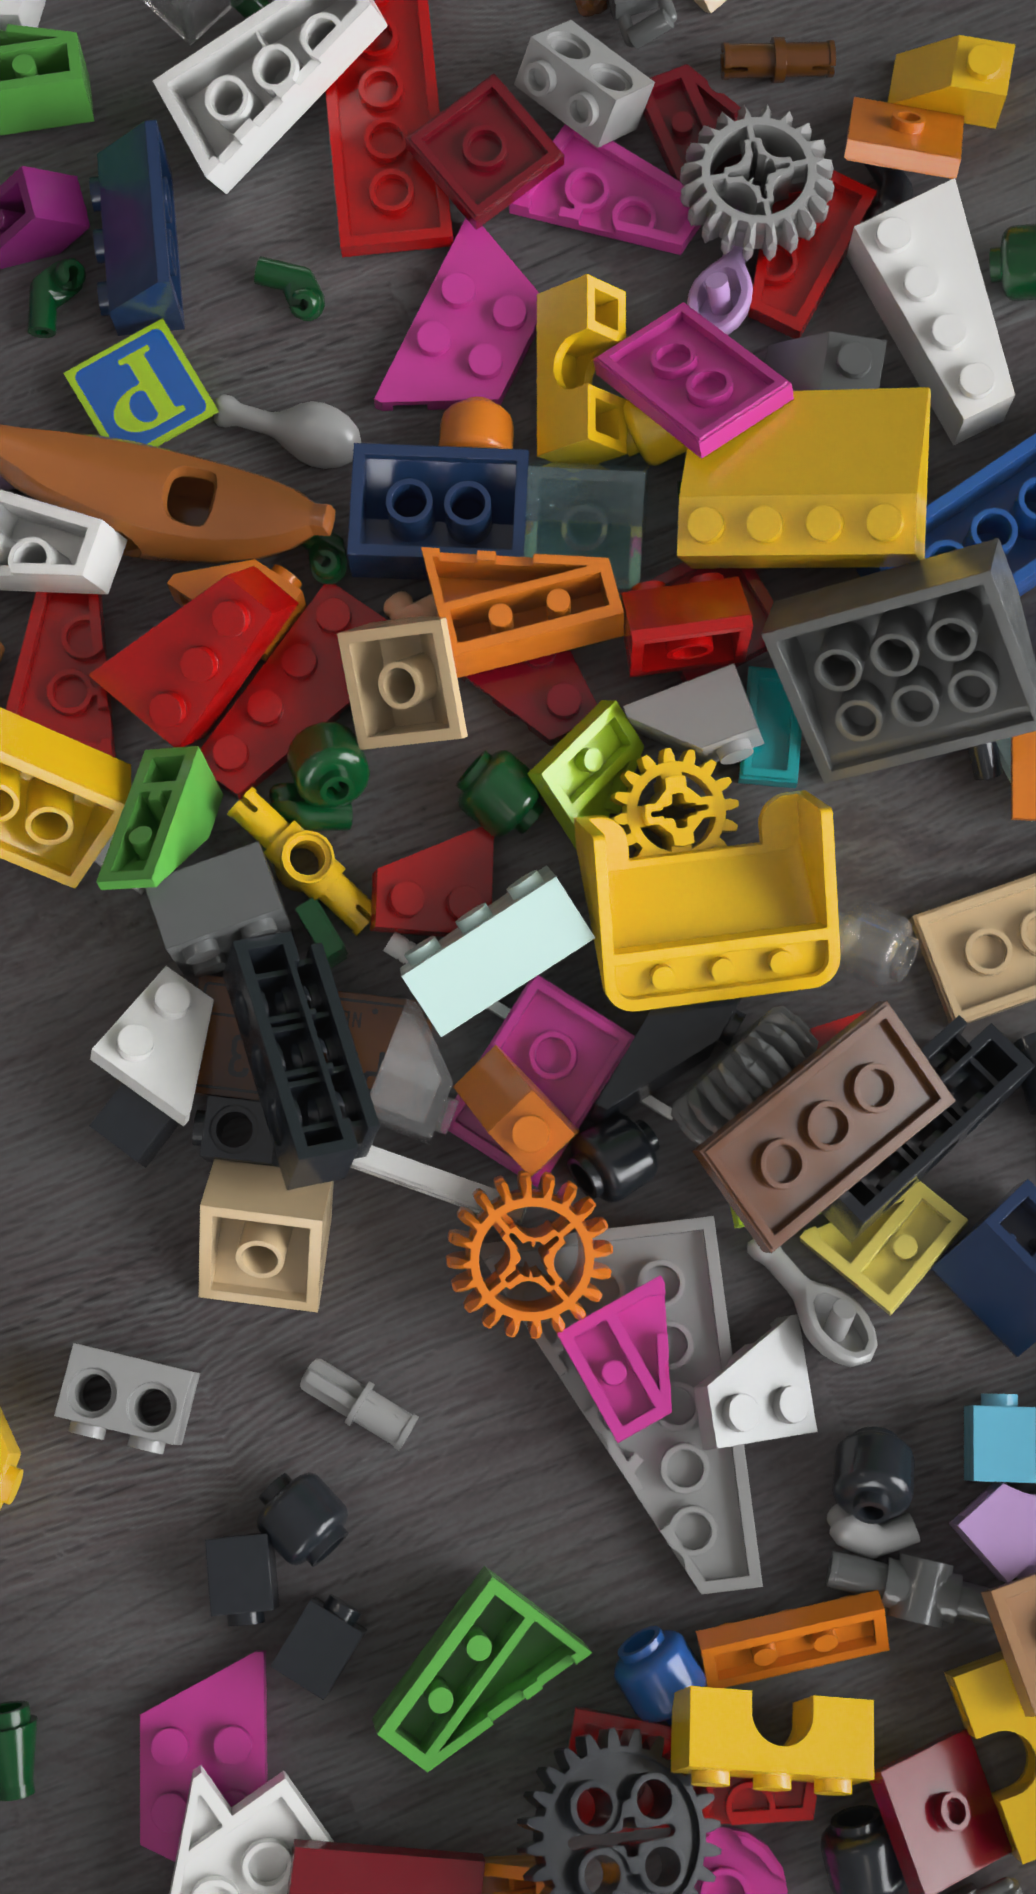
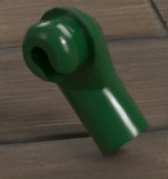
[254,256,325,321]
[28,258,86,338]
[301,531,348,584]
[269,783,353,831]

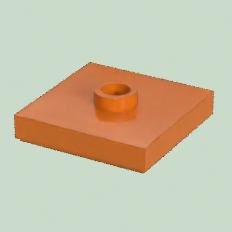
[844,97,964,179]

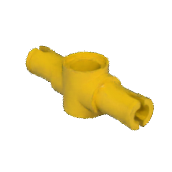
[227,787,371,936]

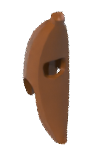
[0,424,336,564]

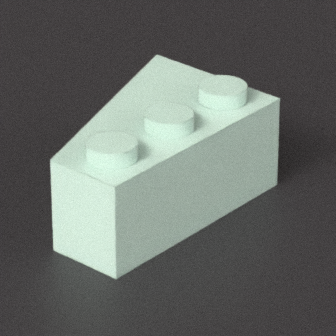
[400,865,595,1037]

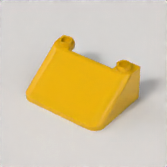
[574,790,841,1012]

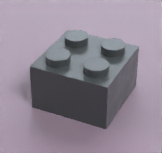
[145,841,295,978]

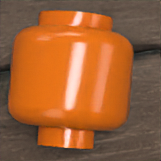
[438,396,514,449]

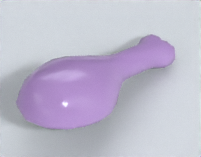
[687,209,753,335]

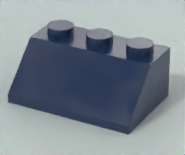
[89,120,185,336]
[347,443,529,580]

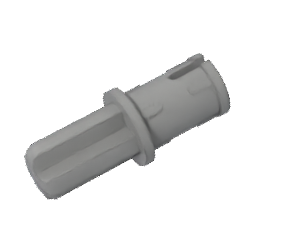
[300,1358,419,1451]

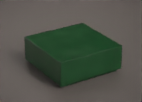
[294,898,348,969]

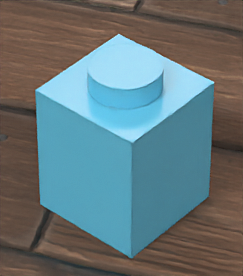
[964,1394,1036,1483]

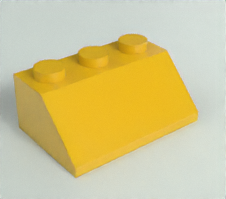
[0,707,131,889]

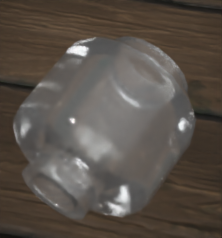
[837,901,919,989]

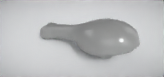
[213,394,362,469]
[747,1239,878,1367]

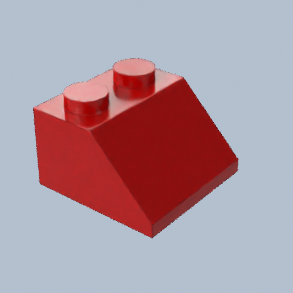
[621,573,753,677]

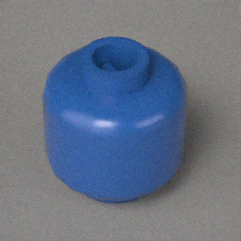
[614,1626,706,1725]

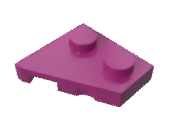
[557,1275,672,1443]

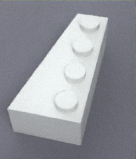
[153,0,388,194]
[846,178,1015,445]
[0,489,128,594]

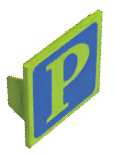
[63,318,219,447]

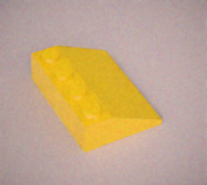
[677,387,931,569]

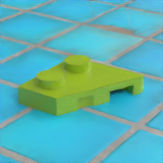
[527,700,644,849]

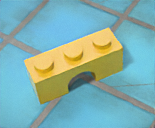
[536,274,627,471]
[944,1651,1036,1864]
[671,1686,874,1796]

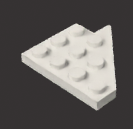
[169,1765,334,1894]

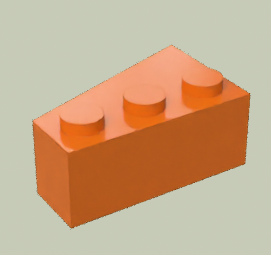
[421,547,624,678]

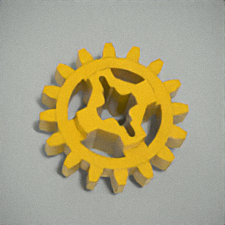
[610,748,739,857]

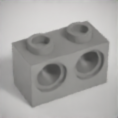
[514,20,655,148]
[54,1343,200,1454]

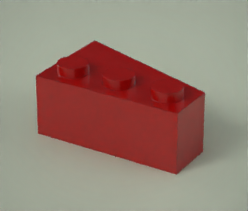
[88,566,299,748]

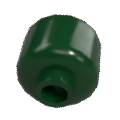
[989,224,1036,301]
[287,722,370,808]
[456,750,544,837]

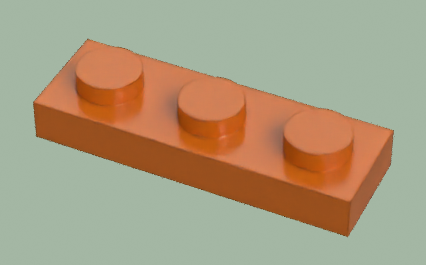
[696,1590,890,1688]

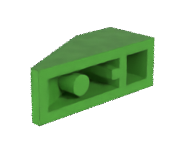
[96,746,223,890]

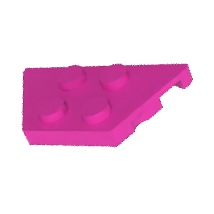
[374,218,539,411]
[140,1650,267,1862]

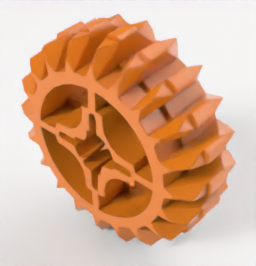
[446,1170,613,1339]

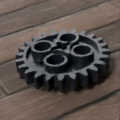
[517,1728,722,1894]

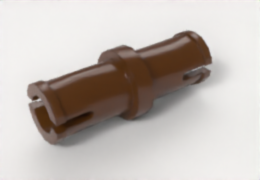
[720,37,836,83]

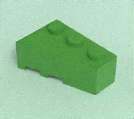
[0,24,95,136]
[372,1566,592,1773]

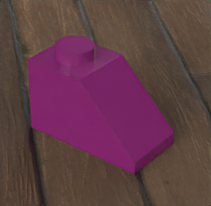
[0,166,90,269]

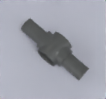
[825,1551,993,1628]

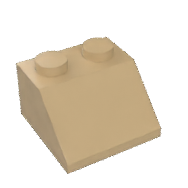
[337,616,468,750]
[198,1159,334,1313]

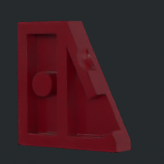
[643,64,742,181]

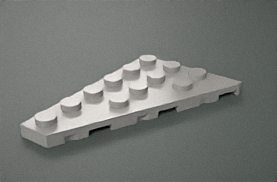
[480,1216,763,1594]

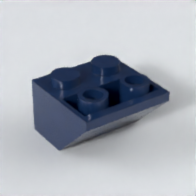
[931,1179,1036,1357]

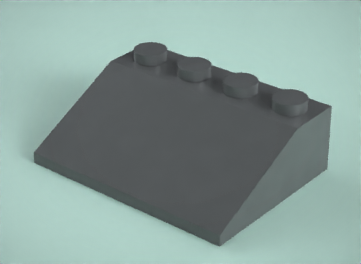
[761,538,1036,784]

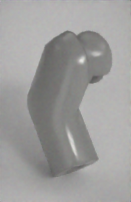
[827,1504,920,1559]

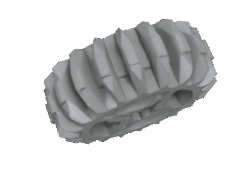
[680,104,834,262]

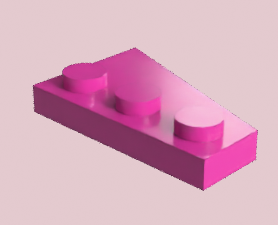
[509,124,701,255]

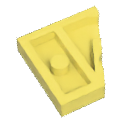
[799,1181,968,1316]

